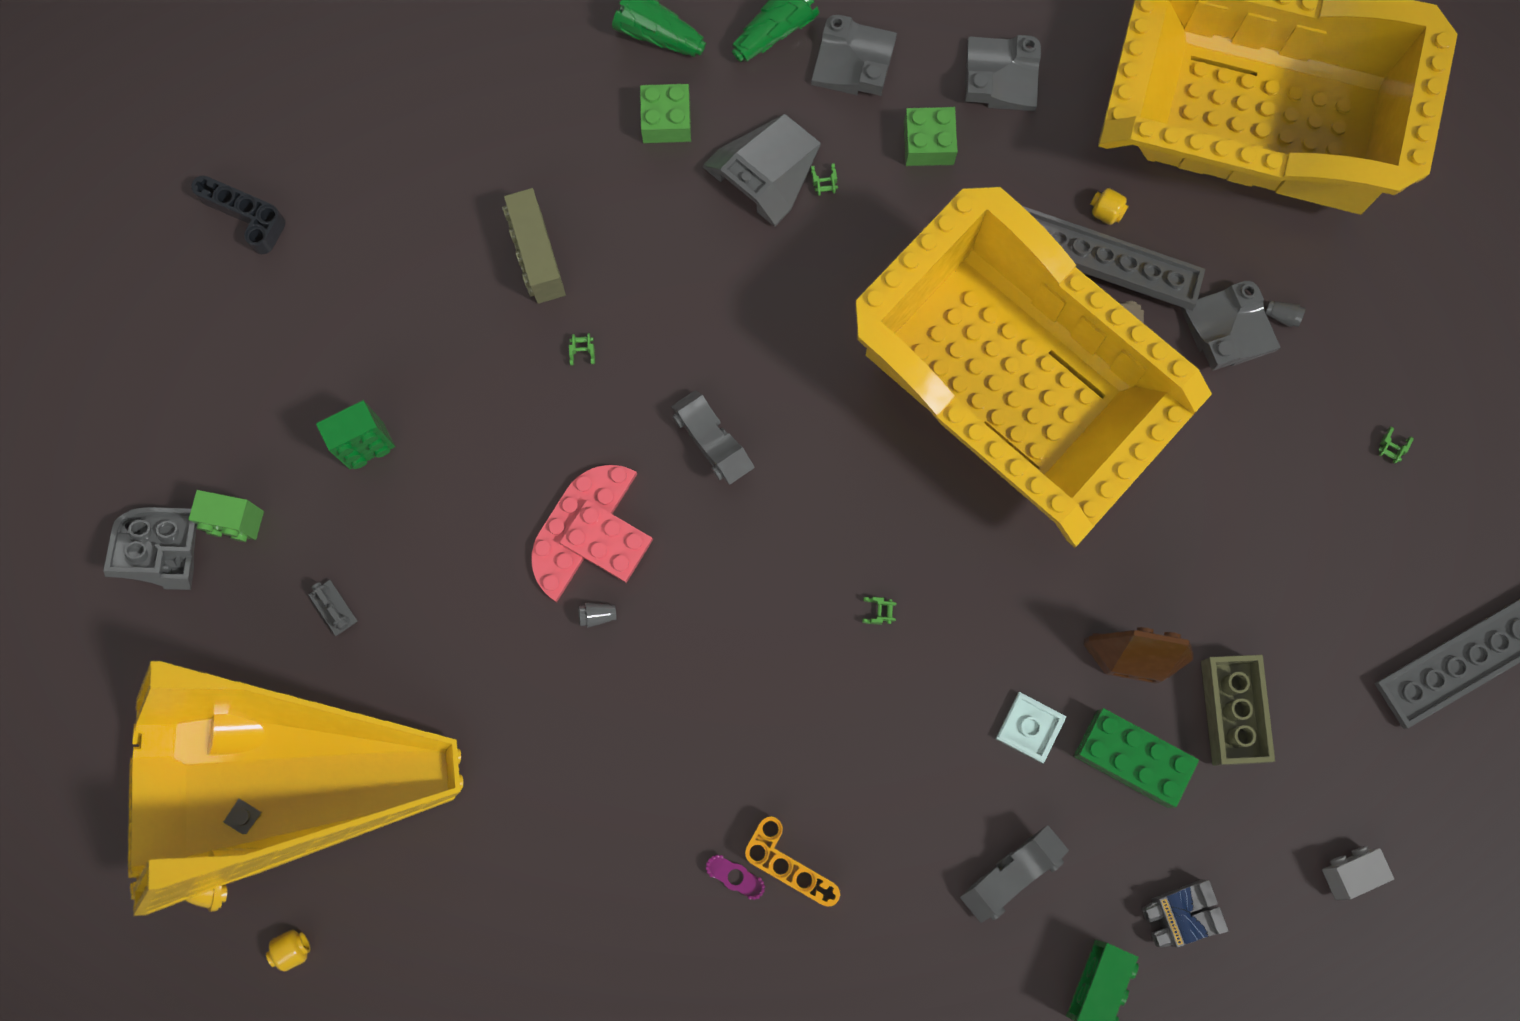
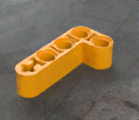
[745,817,840,907]

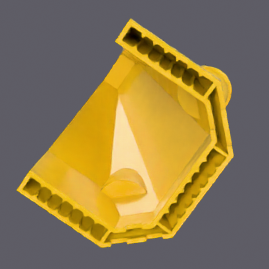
[128,661,463,916]

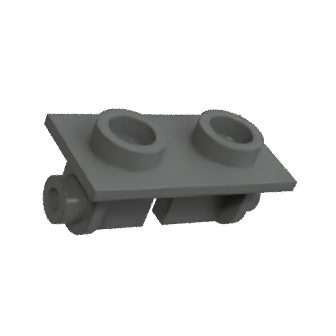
[308,580,358,636]

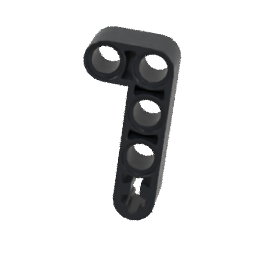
[191,176,286,255]

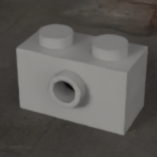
[1322,846,1394,900]

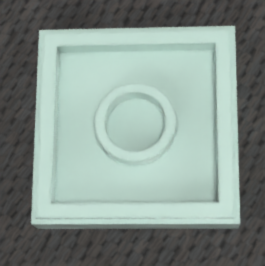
[995,692,1067,764]

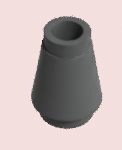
[1266,300,1306,328]
[578,603,616,628]

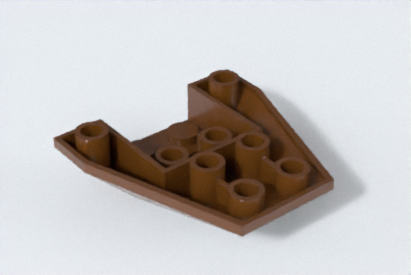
[1083,627,1194,684]

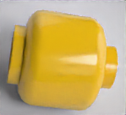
[1090,188,1129,225]
[266,930,310,972]

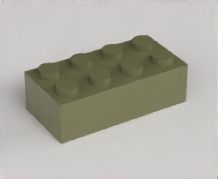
[502,188,566,304]
[1201,655,1275,766]

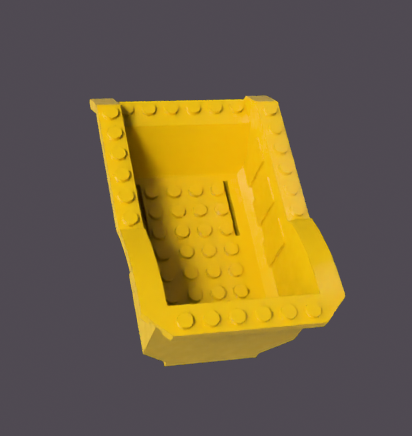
[1098,0,1458,215]
[856,187,1212,548]

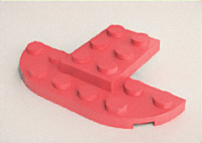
[532,465,653,602]

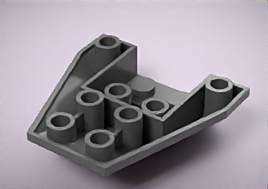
[703,114,821,227]

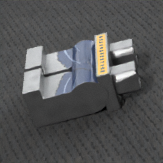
[1142,880,1229,948]

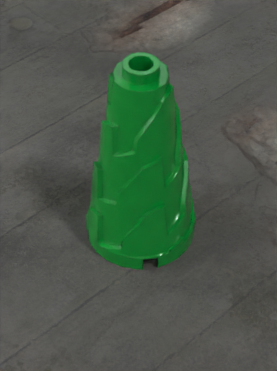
[612,0,706,57]
[732,0,819,62]

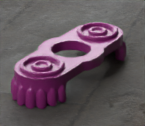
[706,855,765,900]

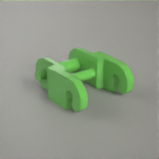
[811,163,838,196]
[569,333,595,365]
[1378,426,1414,464]
[862,597,897,625]

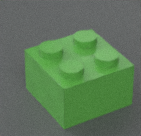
[640,84,691,143]
[904,107,957,166]
[188,490,264,542]

